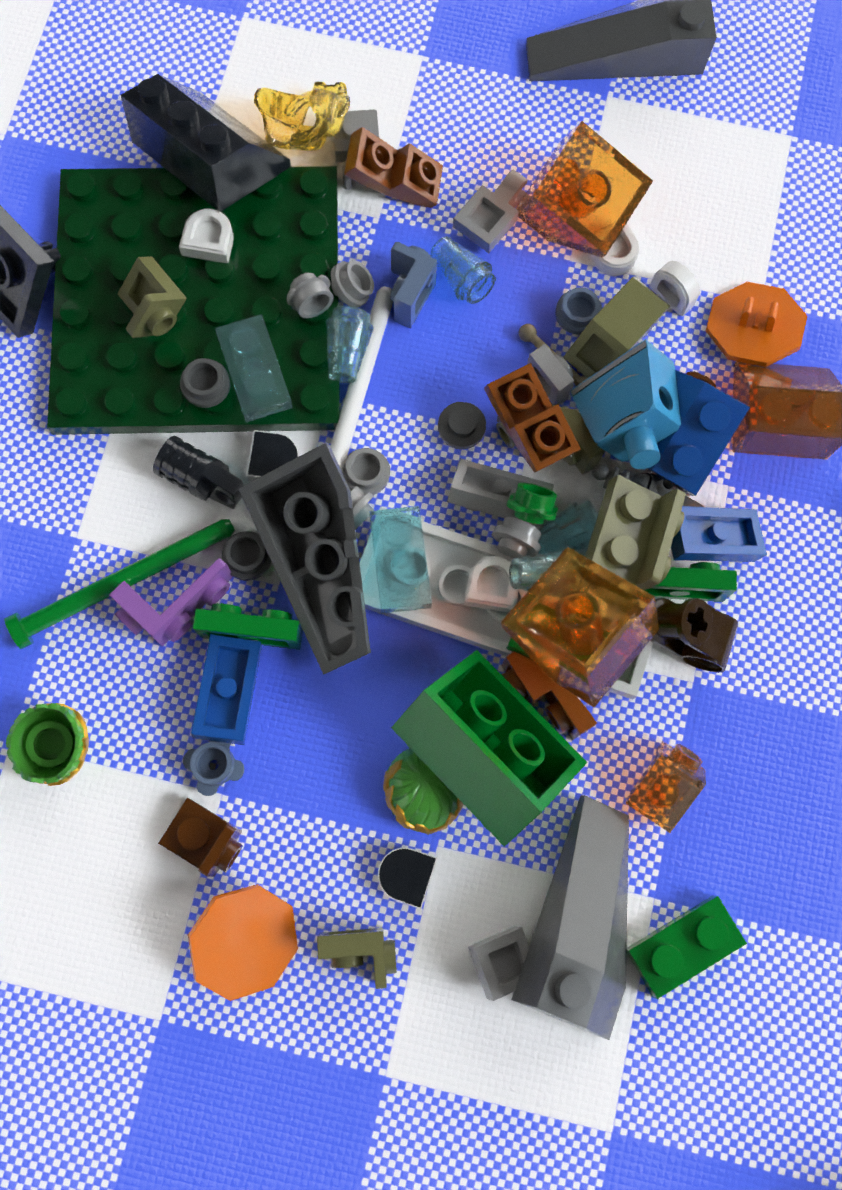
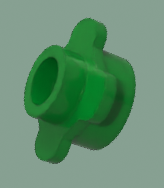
[506,482,558,524]

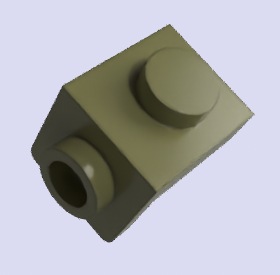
[118,256,187,338]

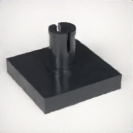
[0,205,61,338]

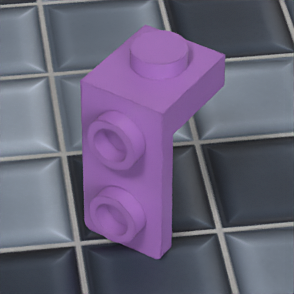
[109,558,233,647]

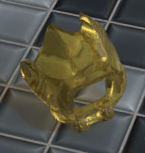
[254,81,350,151]

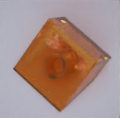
[515,121,653,258]
[732,361,842,460]
[501,547,659,707]

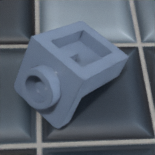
[390,241,437,329]

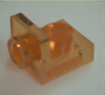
[626,741,706,833]

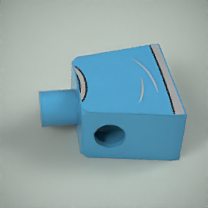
[570,339,681,469]

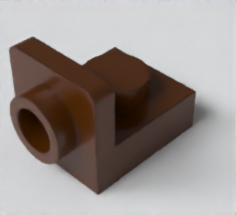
[158,797,243,877]

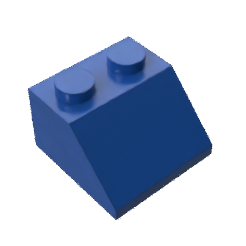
[644,370,750,496]

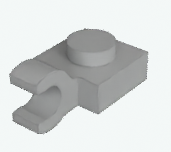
[453,169,528,253]

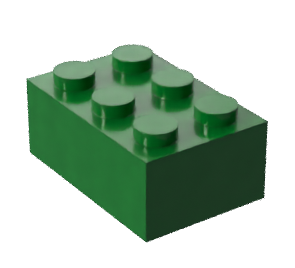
[391,650,588,847]

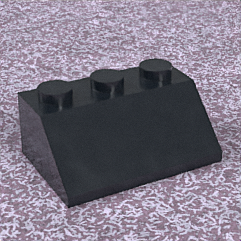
[120,74,291,212]

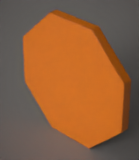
[706,281,808,367]
[188,884,298,1001]

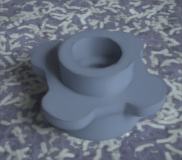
[183,741,245,796]

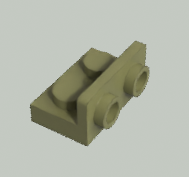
[581,475,686,595]

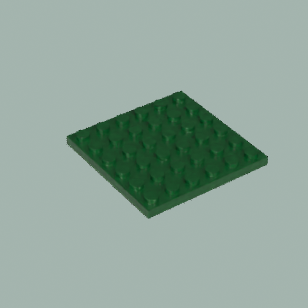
[47,166,340,435]

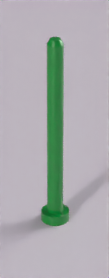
[4,519,235,650]

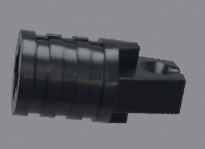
[153,435,244,509]

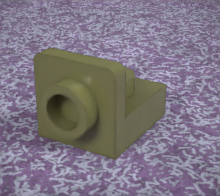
[317,927,397,989]

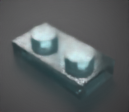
[215,314,293,422]
[369,506,432,614]

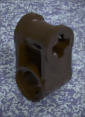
[642,598,739,673]

